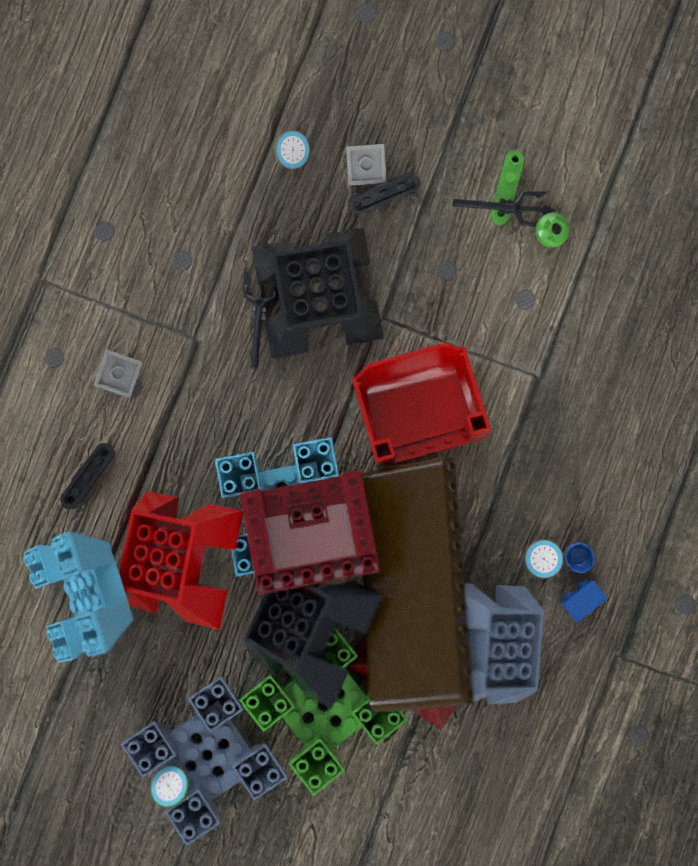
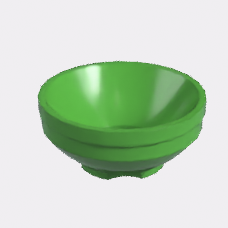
[535,213,570,248]

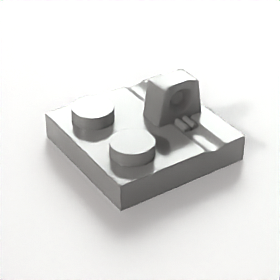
[346,144,386,185]
[93,349,143,398]

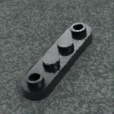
[348,172,420,215]
[60,443,115,509]

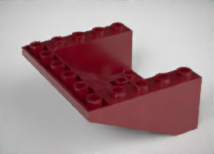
[240,470,380,594]

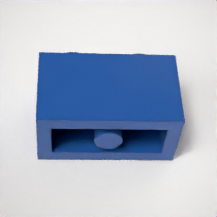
[560,579,608,623]

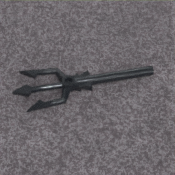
[453,191,555,227]
[244,269,278,369]

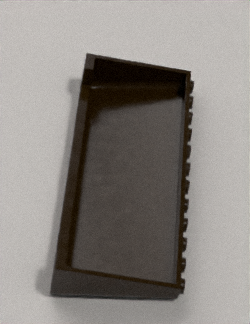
[361,457,474,712]

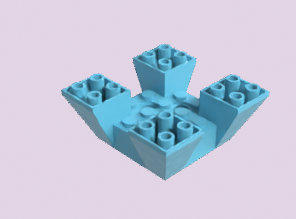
[215,437,339,576]
[24,532,133,663]

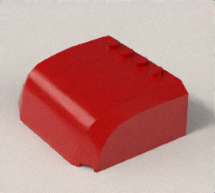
[352,343,491,468]

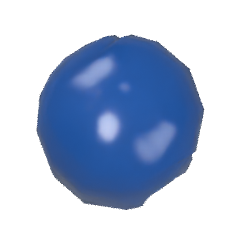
[565,542,595,573]

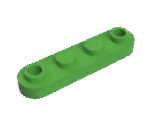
[490,151,524,225]

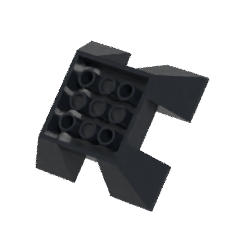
[252,228,384,359]
[243,581,384,709]

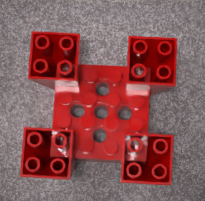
[119,491,243,630]

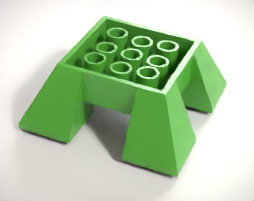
[239,627,408,796]

